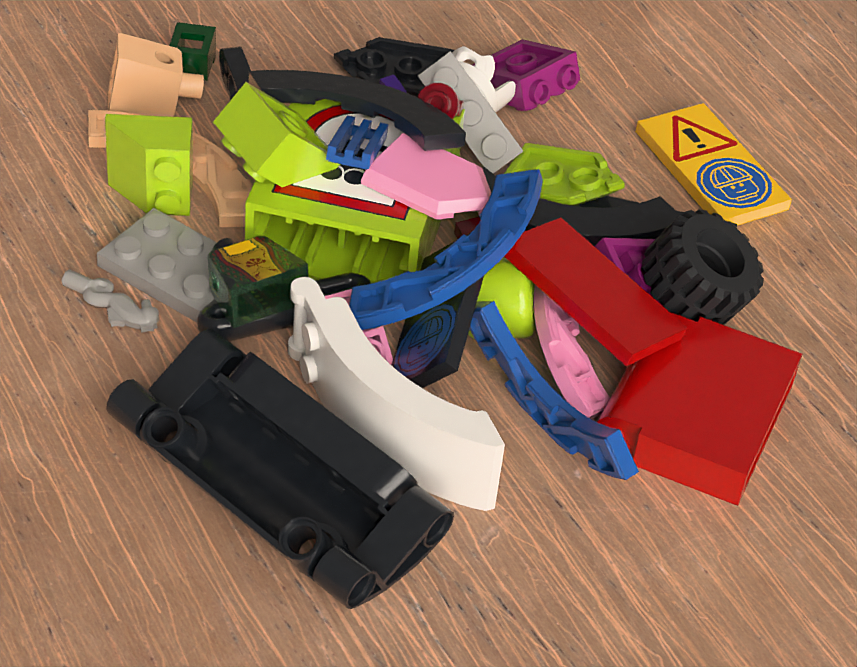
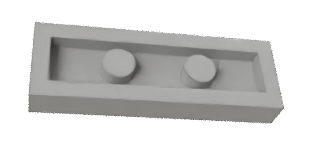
[418,51,524,174]

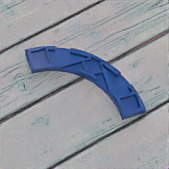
[349,169,543,330]
[469,301,639,480]

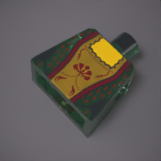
[207,236,309,328]

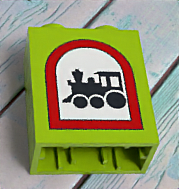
[245,99,465,284]

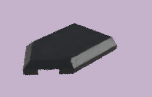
[334,37,454,98]

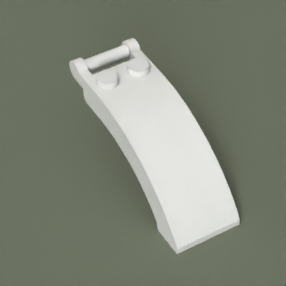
[288,277,505,511]

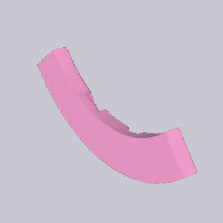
[534,285,610,419]

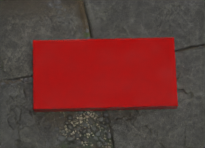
[504,218,688,366]

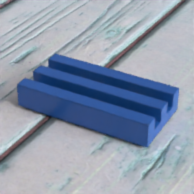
[326,115,389,170]

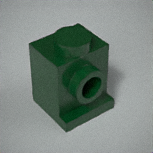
[169,22,216,81]

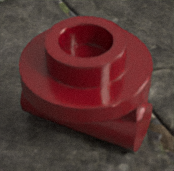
[418,83,464,119]

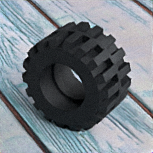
[642,209,764,325]

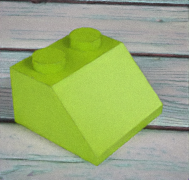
[213,82,340,187]
[105,114,193,216]

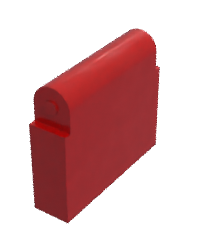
[597,313,803,506]

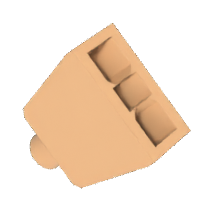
[107,33,204,117]

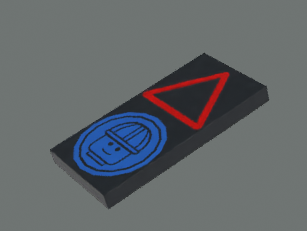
[391,232,484,388]

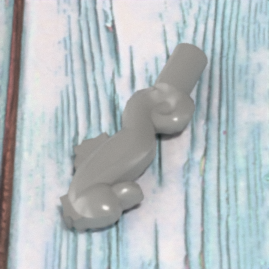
[62,269,159,333]

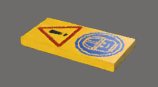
[635,103,792,225]

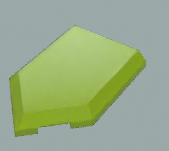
[504,143,625,206]

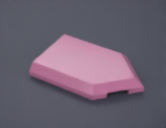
[361,133,491,220]

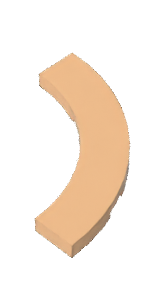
[88,110,253,227]

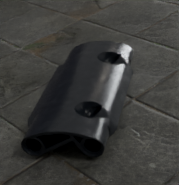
[106,329,454,609]

